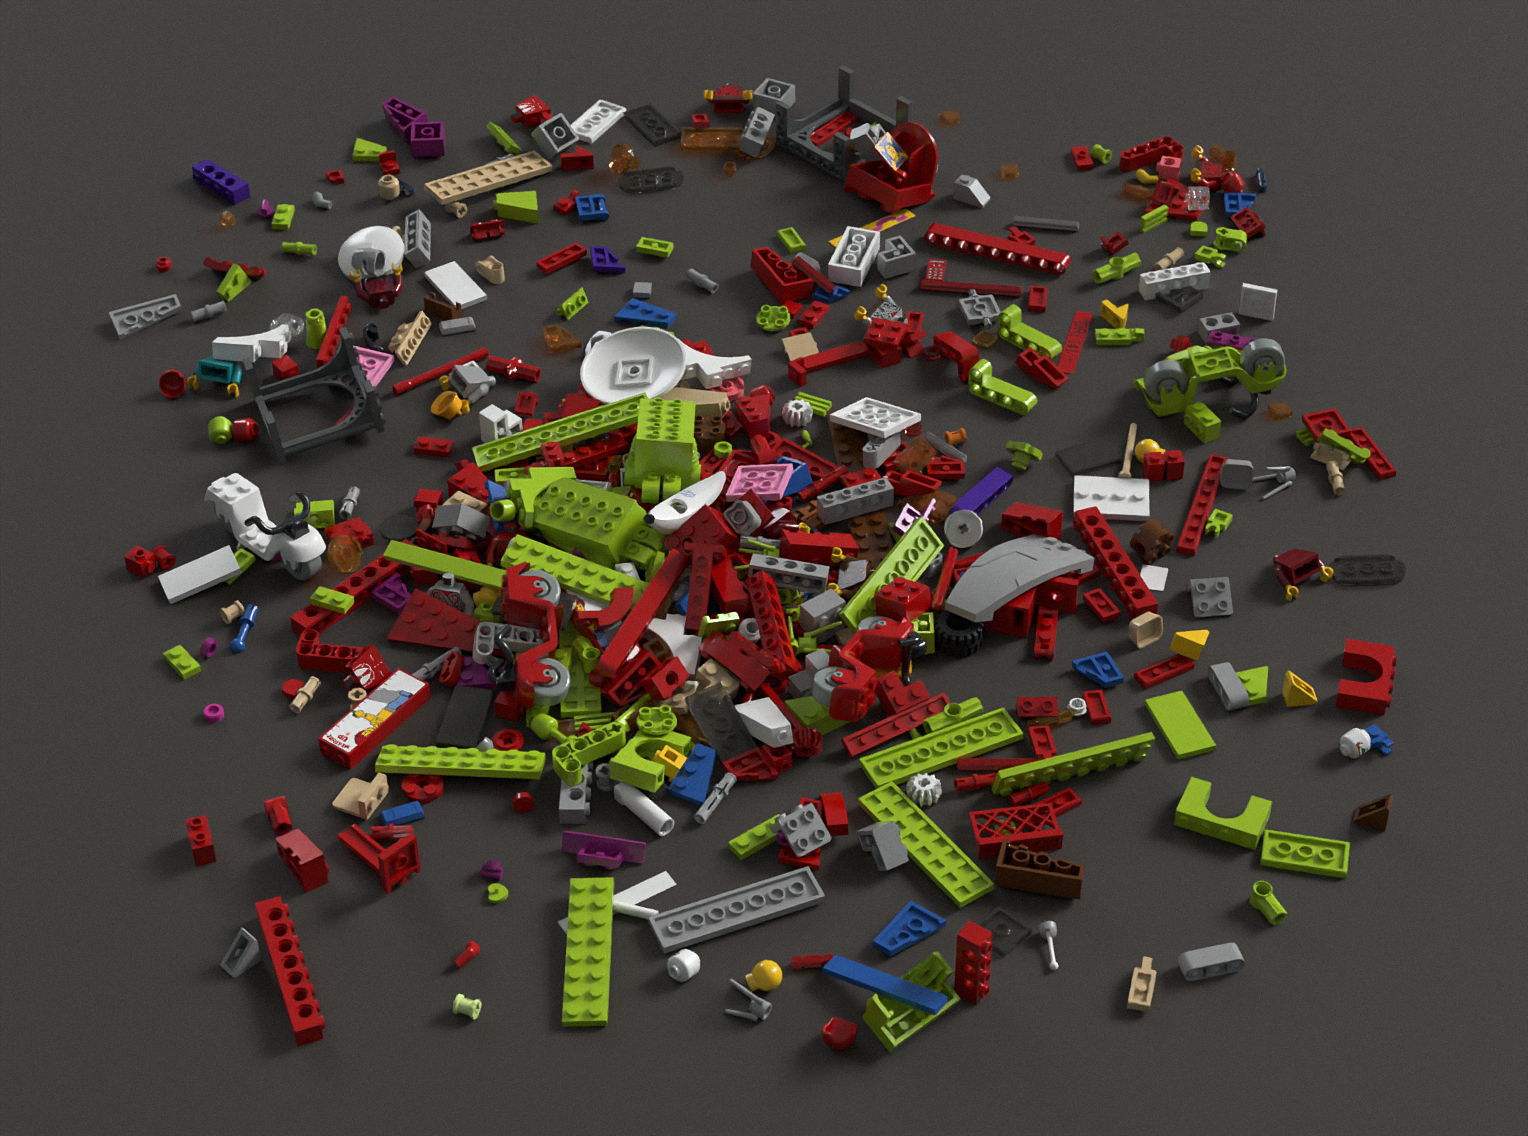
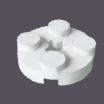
[944,510,983,548]

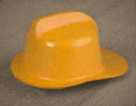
[431,391,463,420]

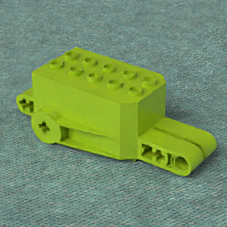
[517,477,666,571]

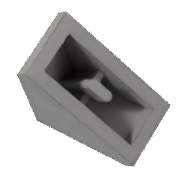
[220,928,261,978]

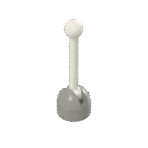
[1039,921,1058,970]

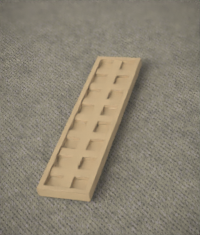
[424,150,552,205]

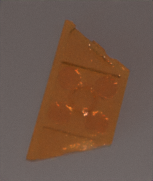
[898,489,962,531]

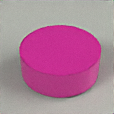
[203,704,224,723]

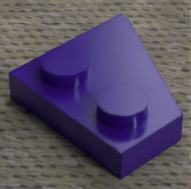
[590,246,626,273]

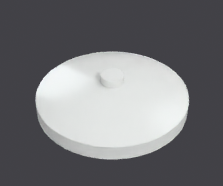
[338,226,405,282]

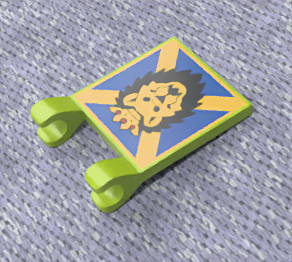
[782,590,826,622]

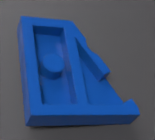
[1072,652,1124,688]

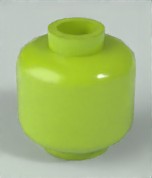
[208,416,233,444]

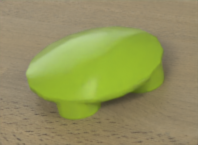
[756,305,790,331]
[636,705,677,735]

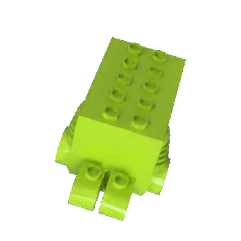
[624,398,701,505]

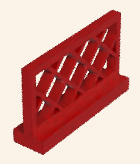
[969,802,1063,859]

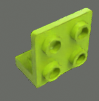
[294,500,335,529]

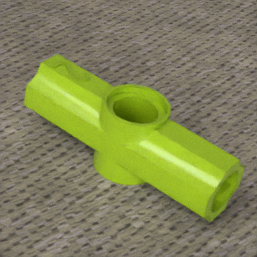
[1092,253,1141,284]
[923,697,983,734]

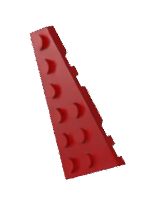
[386,589,507,658]

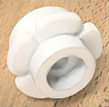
[1067,698,1087,716]

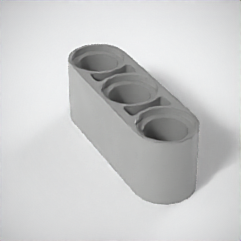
[1208,662,1249,711]
[1177,943,1245,981]

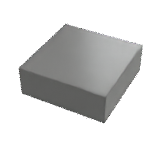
[633,282,652,298]

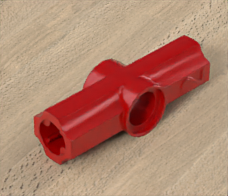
[486,355,541,383]

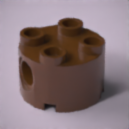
[694,415,726,455]
[1130,518,1175,564]

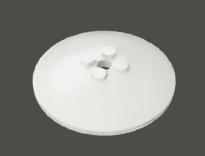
[580,327,686,405]

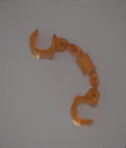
[736,136,776,160]

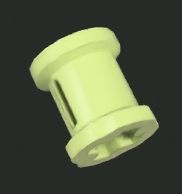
[452,994,481,1019]

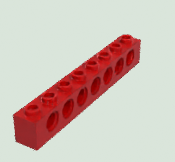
[1073,506,1158,619]
[290,539,418,636]
[255,896,326,1046]

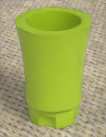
[305,308,327,349]

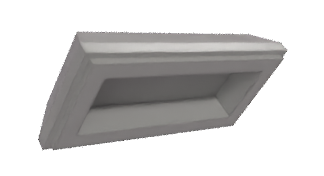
[439,317,476,336]

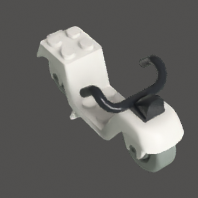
[204,473,326,581]

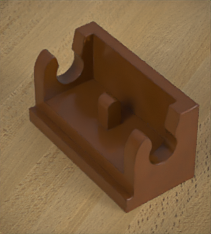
[424,292,463,321]

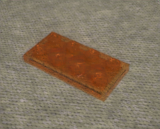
[681,127,745,152]

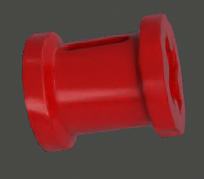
[152,545,176,570]

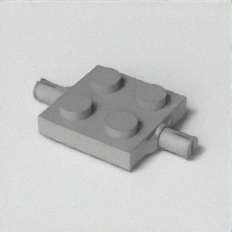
[959,289,1001,329]

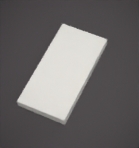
[570,100,626,144]
[424,261,487,309]
[158,545,242,604]

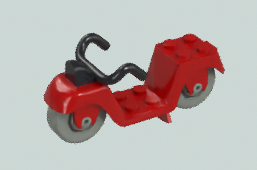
[487,562,570,709]
[812,616,927,722]

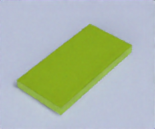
[1145,691,1216,760]
[1260,829,1350,879]

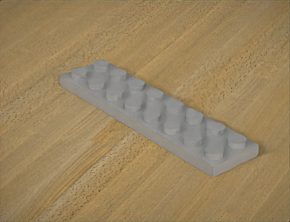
[648,866,825,954]

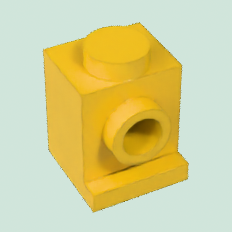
[652,745,687,783]

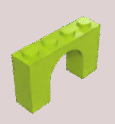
[608,730,691,793]
[1174,777,1272,850]

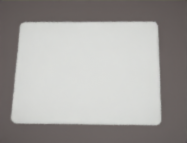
[1140,564,1168,591]

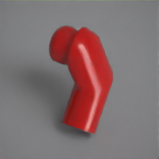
[605,470,620,488]

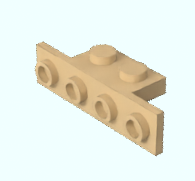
[388,311,432,366]

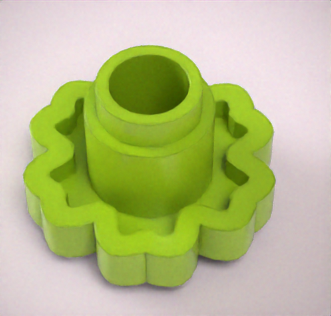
[1005,441,1043,471]

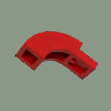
[573,588,634,632]

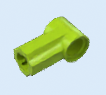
[572,636,600,674]
[1250,881,1287,926]

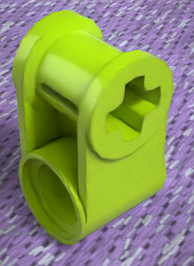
[1213,227,1247,252]

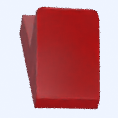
[561,146,594,171]
[900,330,927,358]

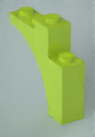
[505,467,576,528]

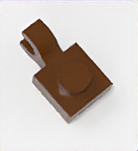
[410,518,432,545]

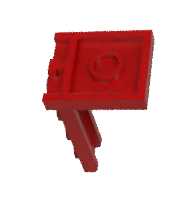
[684,541,727,630]
[337,824,421,894]

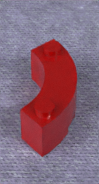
[698,630,771,691]

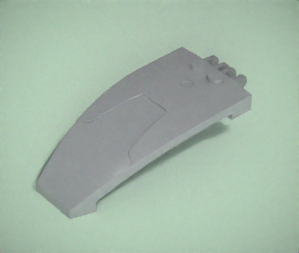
[945,534,1094,622]

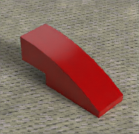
[1015,347,1069,388]
[883,470,942,496]
[820,792,849,836]

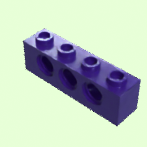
[192,159,251,205]

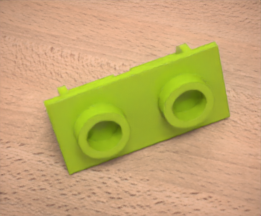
[556,288,589,320]

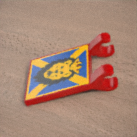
[873,131,910,183]

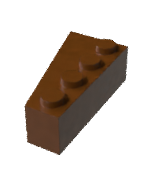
[995,839,1085,900]

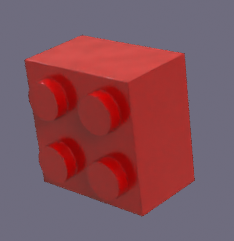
[874,577,931,623]

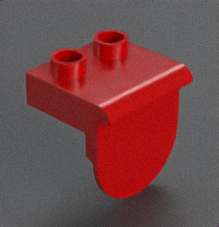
[846,122,938,213]

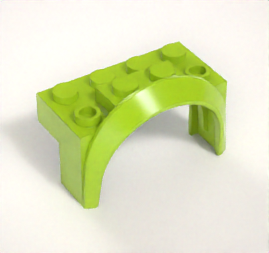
[862,952,960,1052]

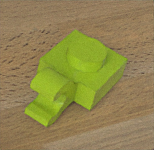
[1194,245,1226,268]

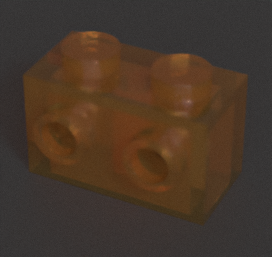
[892,436,937,474]

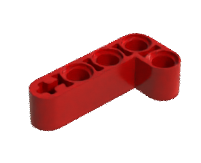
[1119,136,1184,172]
[933,331,980,382]
[296,629,363,673]

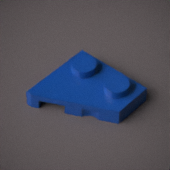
[1224,193,1256,217]

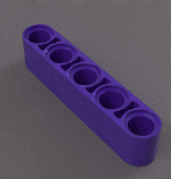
[949,467,1014,526]

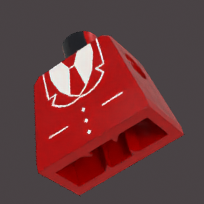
[511,95,551,128]
[342,645,392,690]

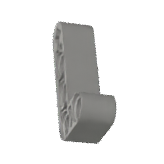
[863,432,901,469]

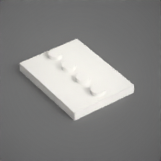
[830,397,921,438]
[1073,475,1149,521]

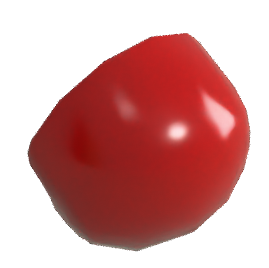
[158,369,186,399]

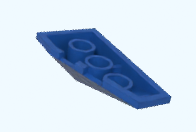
[762,456,813,503]

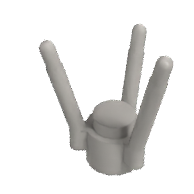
[1253,466,1296,500]
[725,979,772,1022]

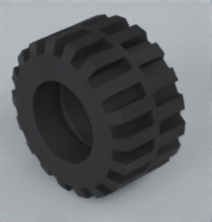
[934,610,984,657]

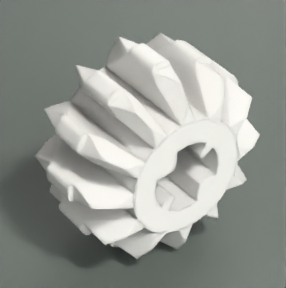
[782,399,813,428]
[906,772,942,807]

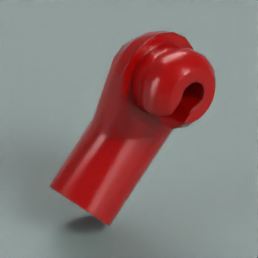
[453,941,480,969]

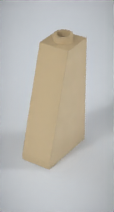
[662,387,730,418]

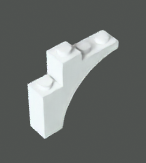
[212,325,291,362]
[678,339,752,389]
[626,614,702,681]

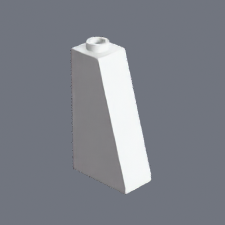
[730,697,793,748]

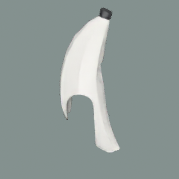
[643,471,726,535]

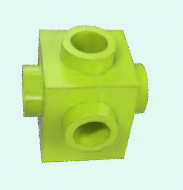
[473,602,503,624]

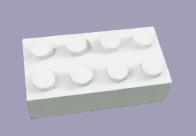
[828,226,880,287]

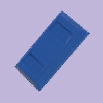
[379,801,425,826]

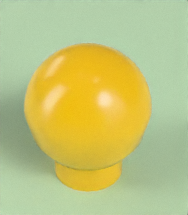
[1135,439,1166,463]
[473,586,503,607]
[745,960,782,992]

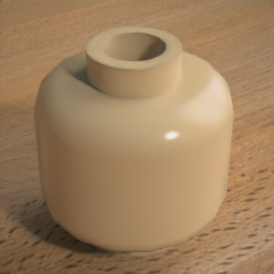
[378,175,400,200]

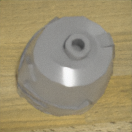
[352,248,386,277]

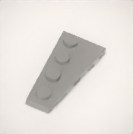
[109,294,181,340]

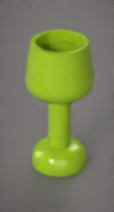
[490,499,534,522]
[530,713,577,744]

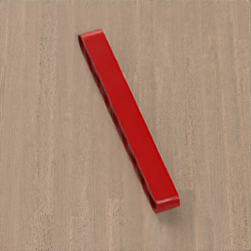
[924,223,1071,275]
[595,549,690,680]

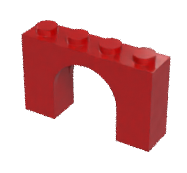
[1336,639,1397,715]

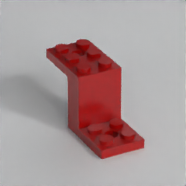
[663,489,775,569]
[983,576,1079,638]

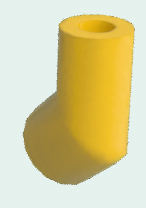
[1135,169,1158,184]

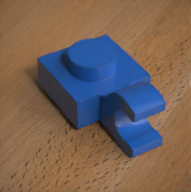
[1364,724,1394,756]

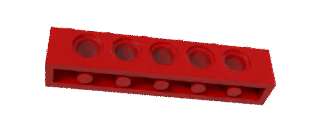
[746,570,799,682]

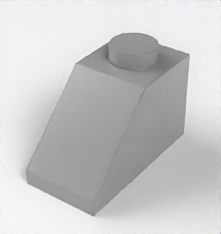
[954,175,990,208]

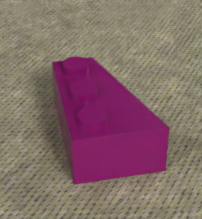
[382,96,428,145]

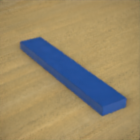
[823,955,948,1016]

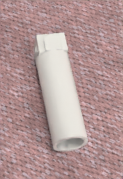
[614,782,675,836]

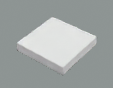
[1239,283,1278,321]

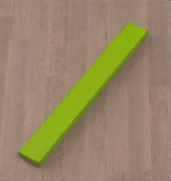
[383,540,506,590]

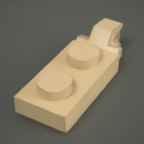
[1127,956,1156,1012]

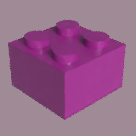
[411,121,445,158]

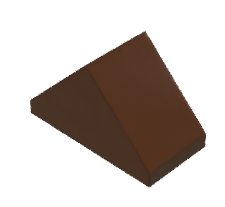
[1353,794,1394,831]

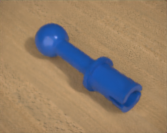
[230,604,259,653]

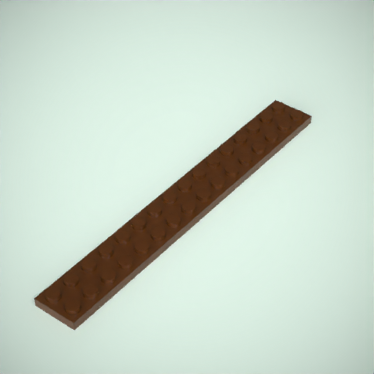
[826,410,893,569]

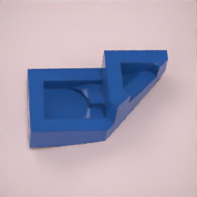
[813,285,850,303]

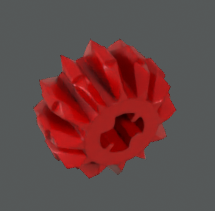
[789,726,823,758]

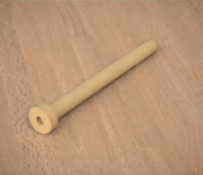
[1118,423,1137,478]

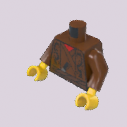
[827,547,876,602]

